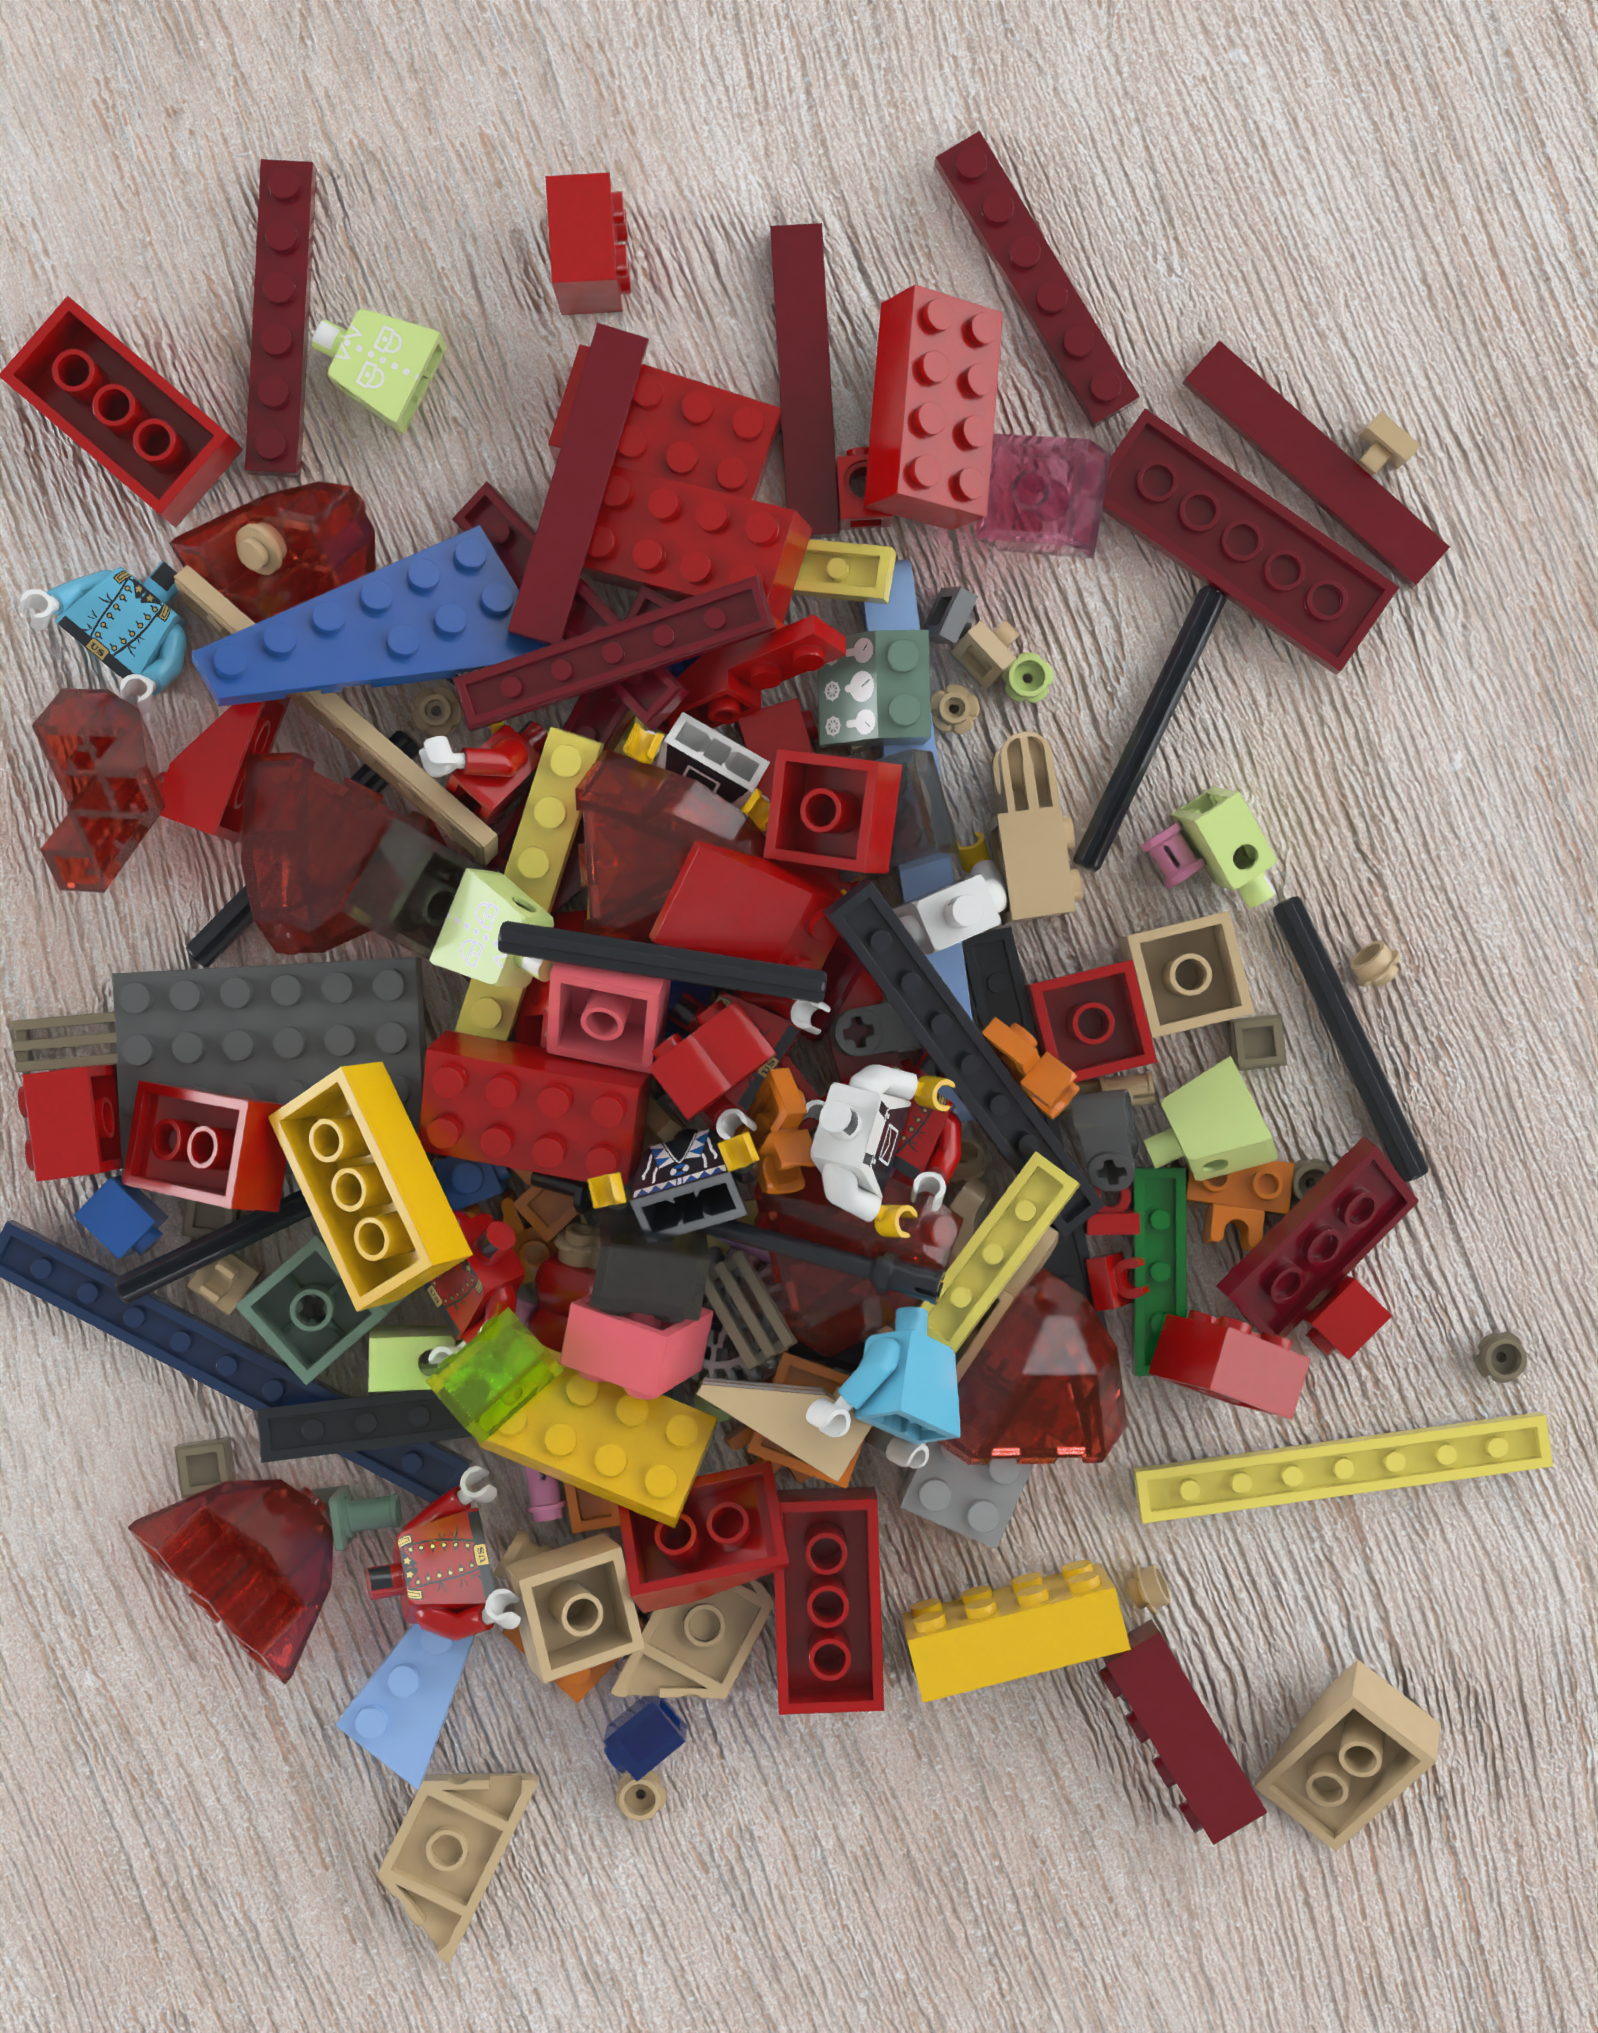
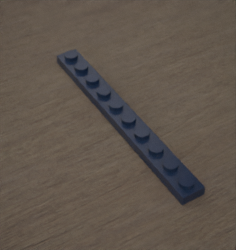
[0,1220,472,1503]

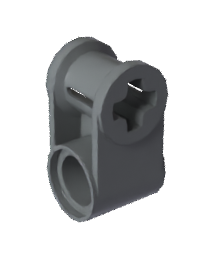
[829,1000,922,1056]
[1072,1089,1138,1192]

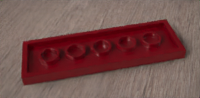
[1083,408,1400,675]

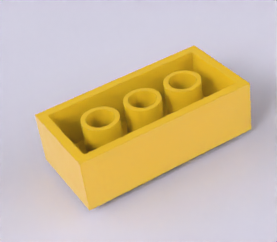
[268,1061,473,1312]
[475,1336,718,1528]
[901,1560,1131,1703]

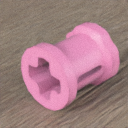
[1139,821,1207,890]

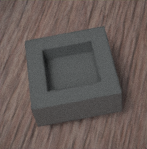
[922,587,978,644]

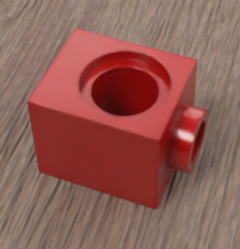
[836,447,893,530]
[1303,1275,1393,1360]

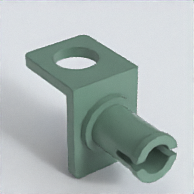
[289,1485,402,1551]

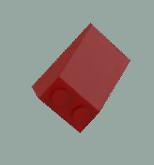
[151,696,291,843]
[649,840,843,970]
[122,1080,287,1212]
[618,1461,790,1613]

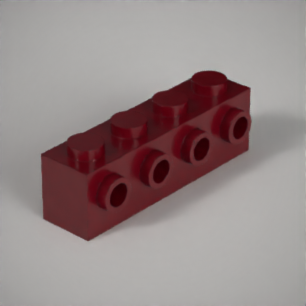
[1098,1619,1267,1845]

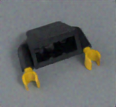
[587,1128,760,1244]

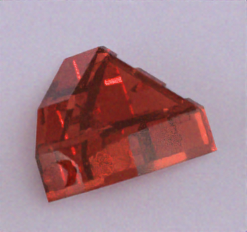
[169,481,376,624]
[32,688,166,893]
[575,750,775,945]
[241,752,452,955]
[754,1166,964,1357]
[936,1267,1128,1465]
[128,1479,333,1685]

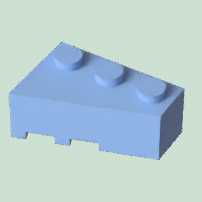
[335,1624,476,1790]

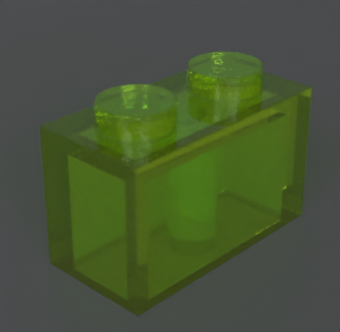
[425,1307,564,1444]

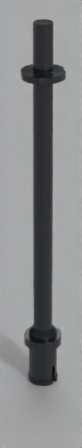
[530,1172,945,1305]

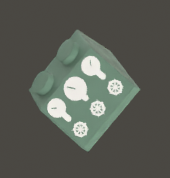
[817,630,932,747]

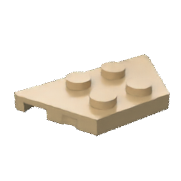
[610,1578,775,1699]
[377,1773,540,1964]

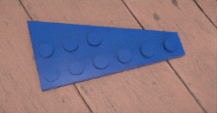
[192,525,549,707]

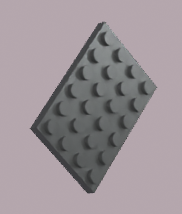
[112,957,432,1178]

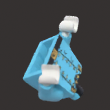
[18,560,188,714]
[806,1307,961,1469]

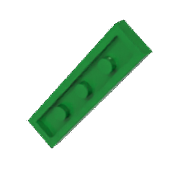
[1131,1167,1187,1376]

